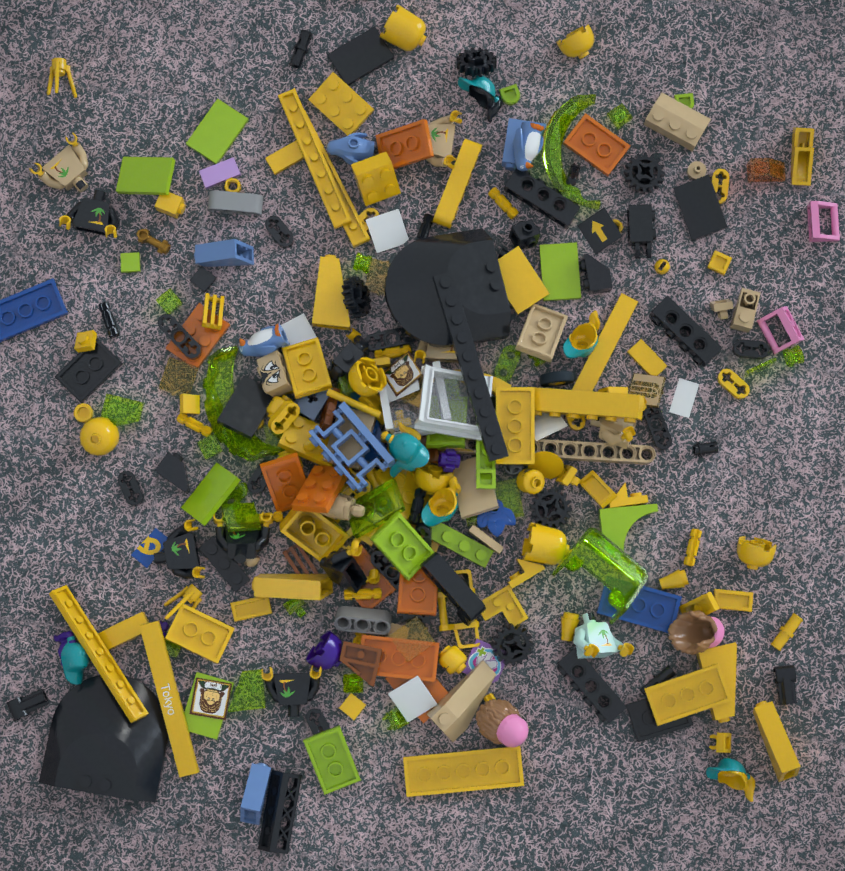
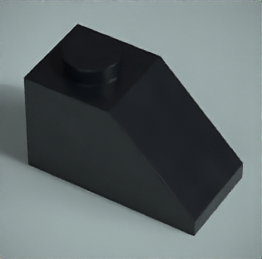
[154,452,190,494]

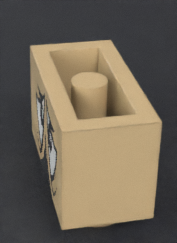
[257,350,293,397]

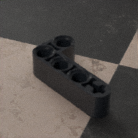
[420,552,486,626]

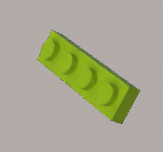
[420,521,494,568]

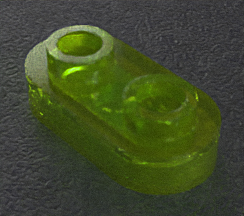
[494,345,521,382]

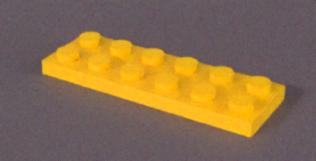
[403,746,524,797]

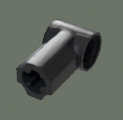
[773,665,797,705]
[7,689,49,721]

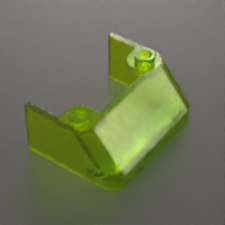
[551,528,649,624]

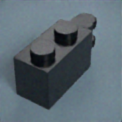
[627,204,656,259]

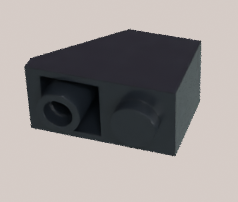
[580,254,613,295]

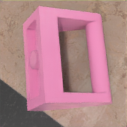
[807,201,840,242]
[757,306,805,355]

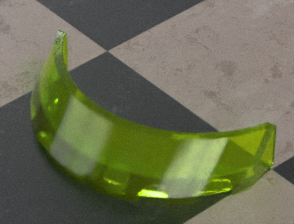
[542,94,601,210]
[203,346,280,462]

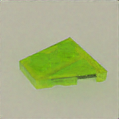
[101,393,145,426]

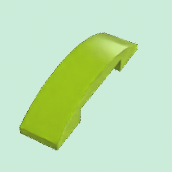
[476,412,496,489]

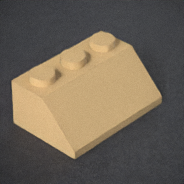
[644,93,711,152]

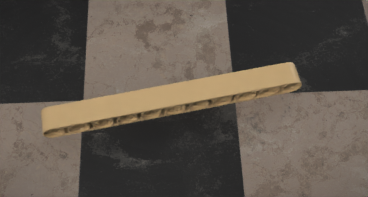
[456,438,656,465]

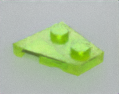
[228,669,266,712]

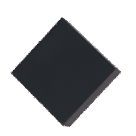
[190,266,217,293]

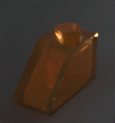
[747,158,785,183]

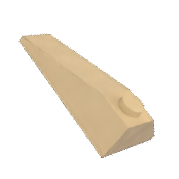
[427,660,496,742]

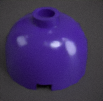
[306,630,343,671]

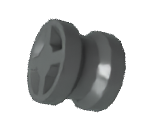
[503,465,523,476]

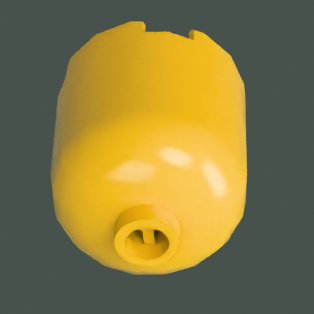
[379,4,427,51]
[522,522,570,565]

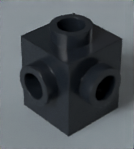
[509,219,540,250]

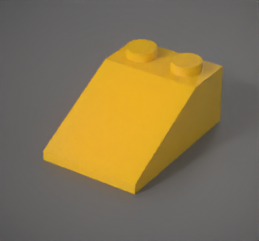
[279,508,350,561]

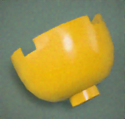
[556,24,594,59]
[348,357,387,397]
[79,417,119,456]
[415,462,454,495]
[737,536,777,570]

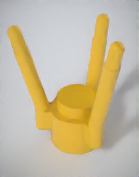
[47,58,77,98]
[164,584,203,620]

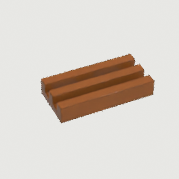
[282,544,319,574]

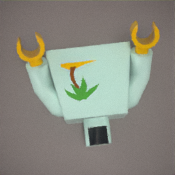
[573,612,634,659]

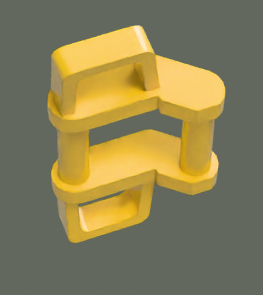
[437,569,480,649]

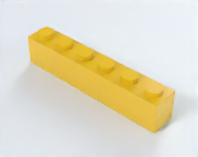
[535,387,644,423]

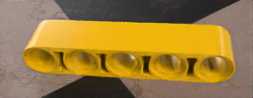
[433,139,483,229]

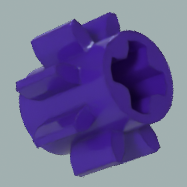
[438,449,460,472]

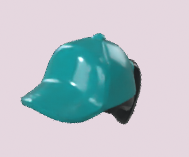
[458,75,502,123]

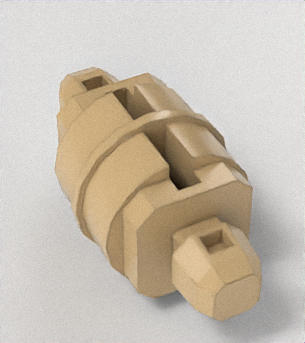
[321,493,365,521]

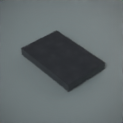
[327,26,394,86]
[673,174,728,241]
[55,339,123,403]
[217,376,273,440]
[625,698,693,742]

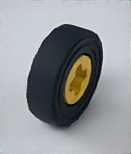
[539,371,574,387]

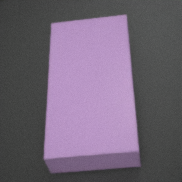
[199,157,241,189]

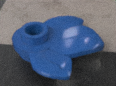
[477,499,516,537]

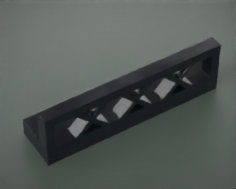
[258,770,302,854]

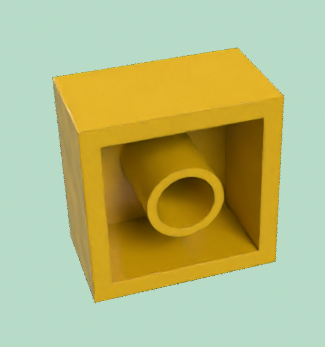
[351,152,401,206]

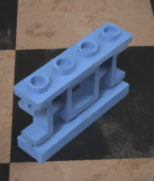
[308,402,396,493]

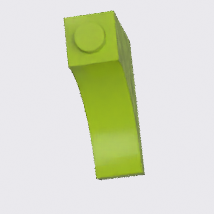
[598,504,658,560]

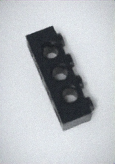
[504,168,580,229]
[650,295,722,367]
[557,647,627,723]

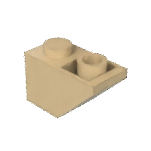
[730,288,761,333]

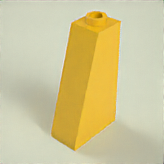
[312,254,351,331]
[252,574,333,600]
[696,642,737,723]
[753,701,801,782]

